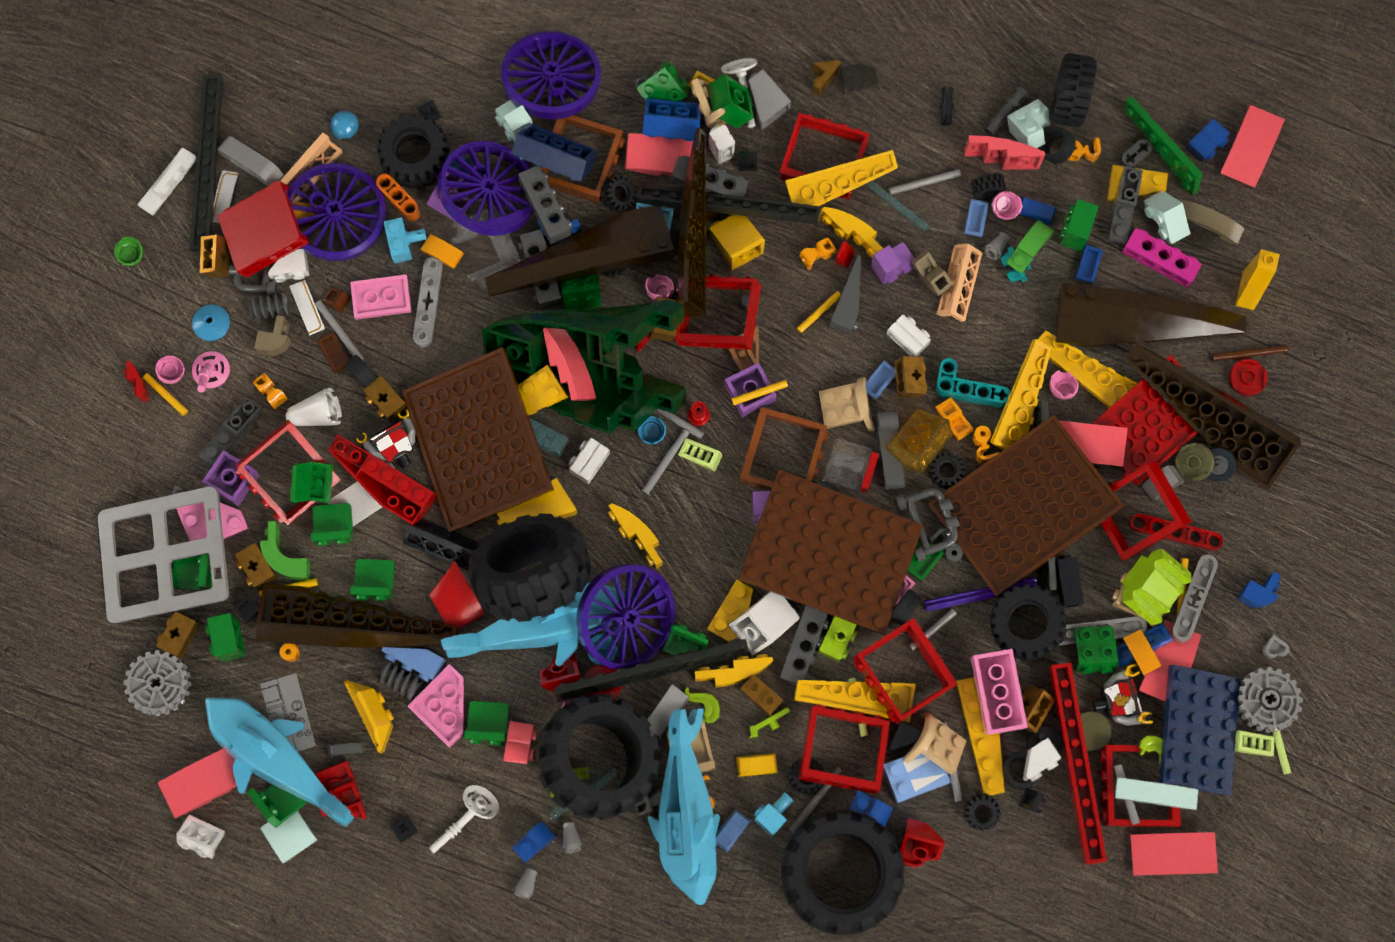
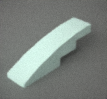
[1115,778,1198,810]

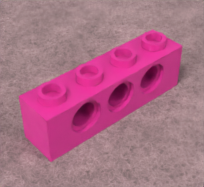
[1122,228,1202,288]

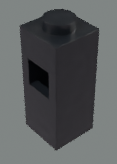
[1056,555,1084,608]

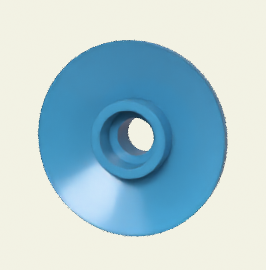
[192,305,230,341]

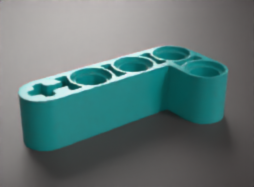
[935,358,1010,408]

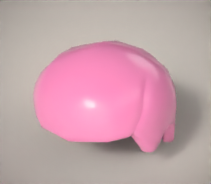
[991,191,1022,220]
[645,274,675,301]
[155,355,185,384]
[1049,370,1079,400]

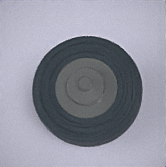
[1206,447,1236,482]

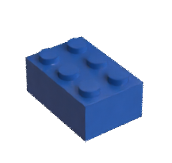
[642,98,701,141]

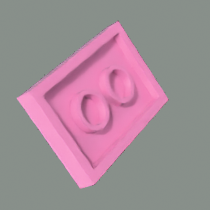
[350,274,411,320]

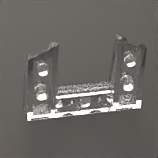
[452,205,521,290]

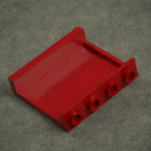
[217,180,309,278]

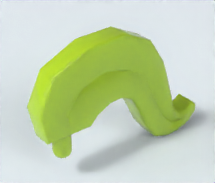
[685,687,720,724]
[1139,736,1162,764]

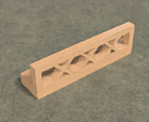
[281,133,343,202]
[937,244,982,322]

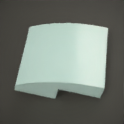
[261,810,317,863]

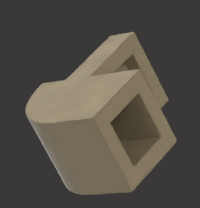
[911,250,953,296]
[254,315,291,356]

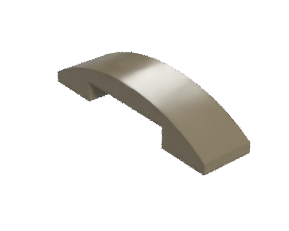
[1177,199,1244,246]

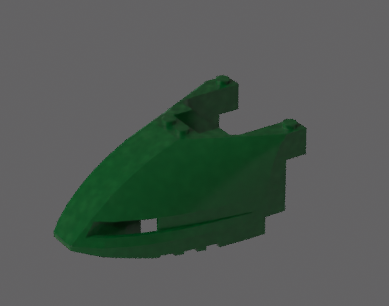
[482,300,686,434]

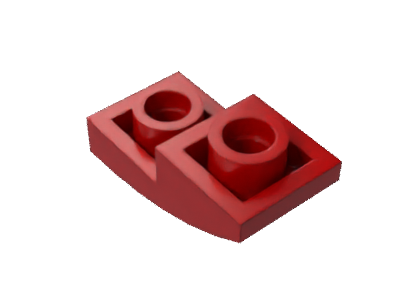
[124,361,149,402]

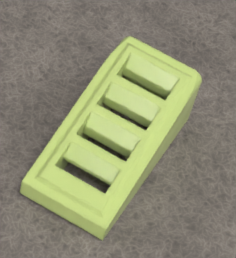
[678,438,722,472]
[1234,730,1275,757]

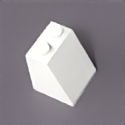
[729,592,800,656]

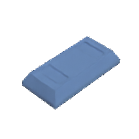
[964,199,989,237]
[866,361,896,400]
[716,809,751,852]

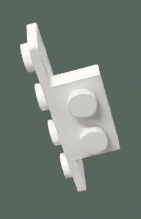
[138,148,197,215]

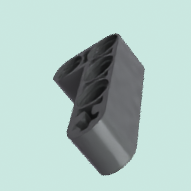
[875,411,905,490]

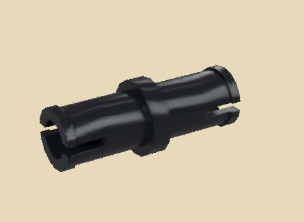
[939,87,954,126]

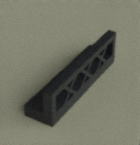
[403,518,478,571]

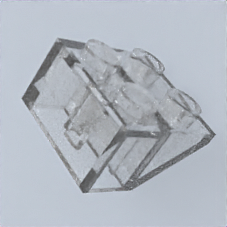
[823,438,872,491]

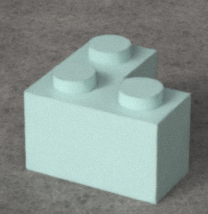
[1007,99,1050,148]
[495,101,533,142]
[1144,190,1190,244]

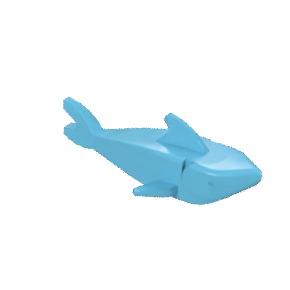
[441,582,625,667]
[205,698,354,827]
[647,709,720,905]

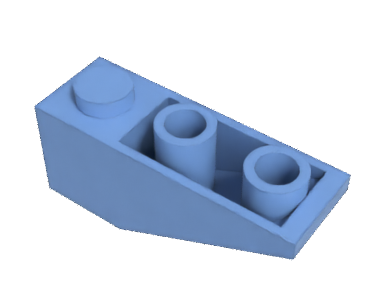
[381,647,446,682]

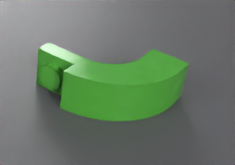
[1006,220,1055,274]
[260,521,310,581]

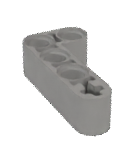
[217,136,284,187]

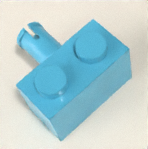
[384,218,427,264]
[754,792,794,837]

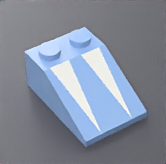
[883,753,951,804]

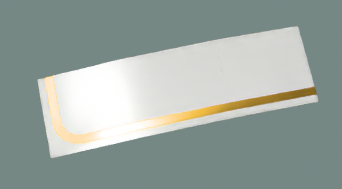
[212,170,238,223]
[289,280,325,335]

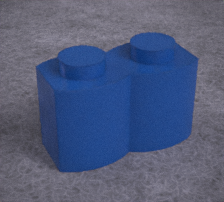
[1186,119,1230,163]

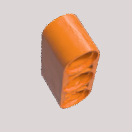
[376,174,420,222]

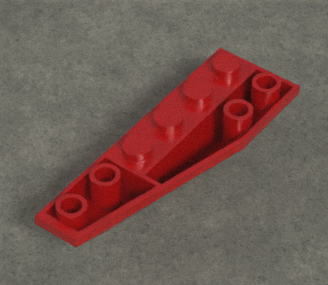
[328,434,437,525]

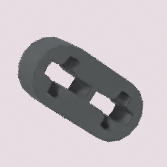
[1120,139,1152,168]
[327,743,365,757]

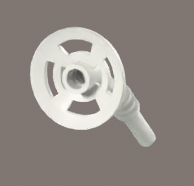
[721,58,757,128]
[429,785,499,853]

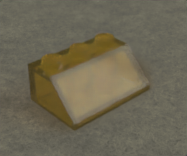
[886,409,953,474]

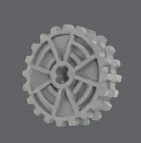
[124,651,192,716]
[1238,667,1303,733]

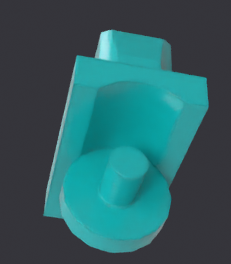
[1000,246,1034,283]

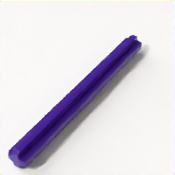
[924,577,1037,612]

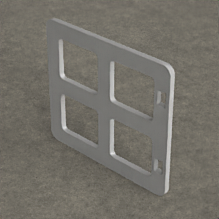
[98,486,229,623]

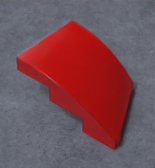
[429,561,485,630]
[314,759,367,819]

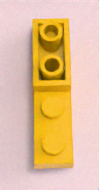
[821,207,884,258]
[608,503,663,569]
[695,654,773,688]

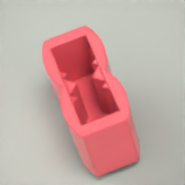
[504,721,537,765]

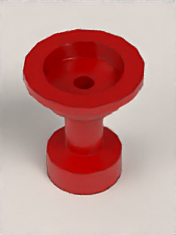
[687,401,710,426]

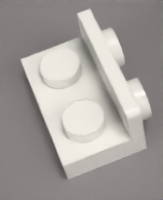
[177,815,225,859]

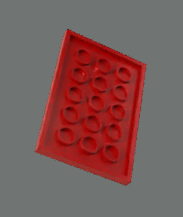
[1091,355,1198,486]

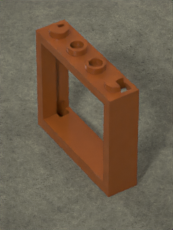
[540,115,626,204]
[739,407,829,491]

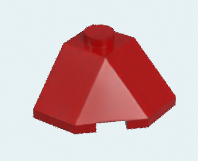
[539,652,581,693]
[899,818,945,868]

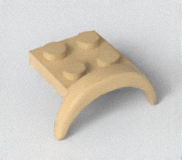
[691,78,727,128]
[819,377,875,432]
[904,712,966,775]

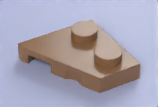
[728,326,759,372]

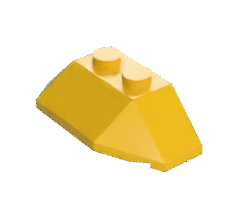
[344,680,394,754]

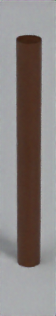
[1211,345,1288,361]

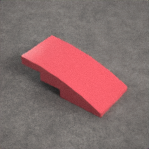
[1220,105,1285,188]
[625,133,693,177]
[964,135,1045,170]
[543,328,596,401]
[1059,421,1128,466]
[1138,620,1201,702]
[157,749,251,818]
[1131,832,1218,876]

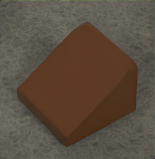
[322,286,351,312]

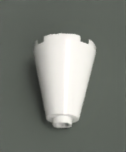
[286,388,342,426]

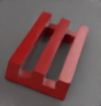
[860,452,879,493]

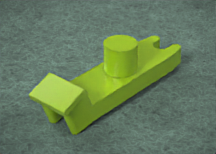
[749,707,791,739]

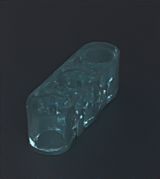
[529,418,569,457]

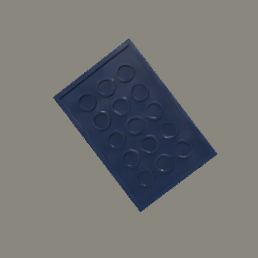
[1159,665,1240,796]

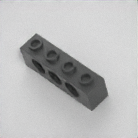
[669,156,749,197]
[518,166,573,245]
[518,229,562,309]
[779,606,830,686]

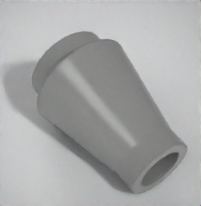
[984,232,1010,260]
[563,822,582,854]
[514,868,538,900]

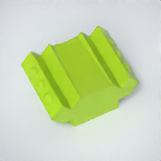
[1122,549,1192,625]

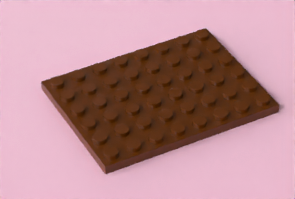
[402,347,554,532]
[928,415,1124,597]
[738,469,923,635]

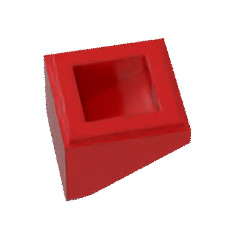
[835,241,855,268]

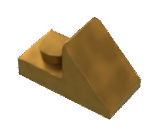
[812,60,842,97]

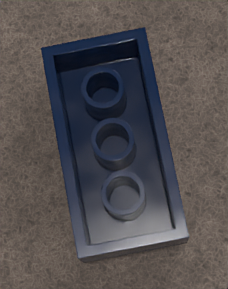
[511,123,598,181]

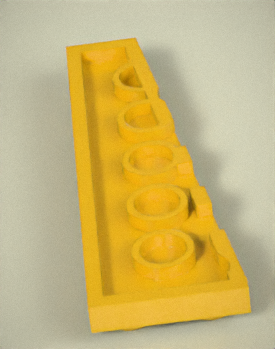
[785,150,898,206]
[1038,331,1137,408]
[990,339,1052,450]
[518,365,569,415]
[956,677,1005,796]
[794,680,916,723]

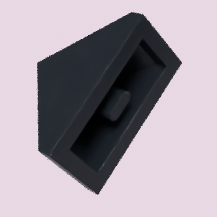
[888,722,922,752]

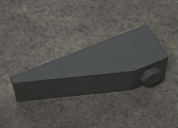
[830,255,861,335]

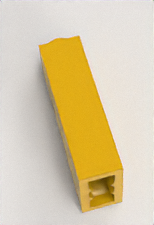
[1235,249,1280,310]
[497,478,578,525]

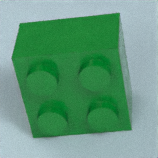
[708,74,754,129]
[1059,199,1099,252]
[205,613,246,662]

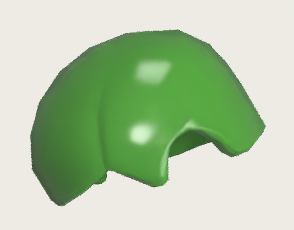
[114,237,143,266]

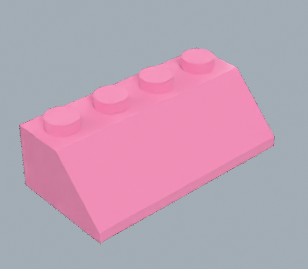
[970,649,1028,735]

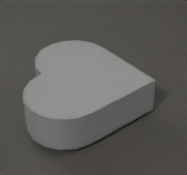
[1262,634,1289,659]

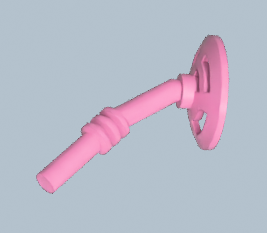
[192,351,230,392]

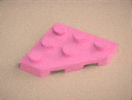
[176,503,249,541]
[407,664,464,748]

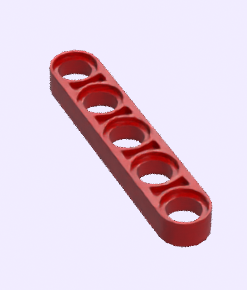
[1129,514,1223,551]

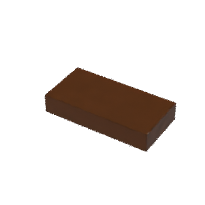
[317,332,349,374]

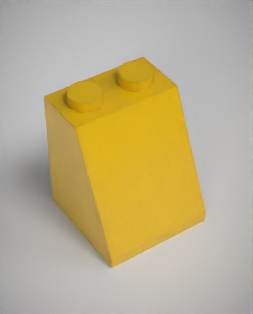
[709,214,765,271]

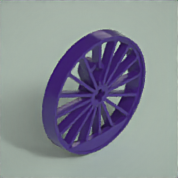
[501,31,601,119]
[437,141,538,236]
[287,163,386,261]
[576,564,675,670]

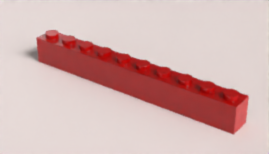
[1048,662,1107,865]

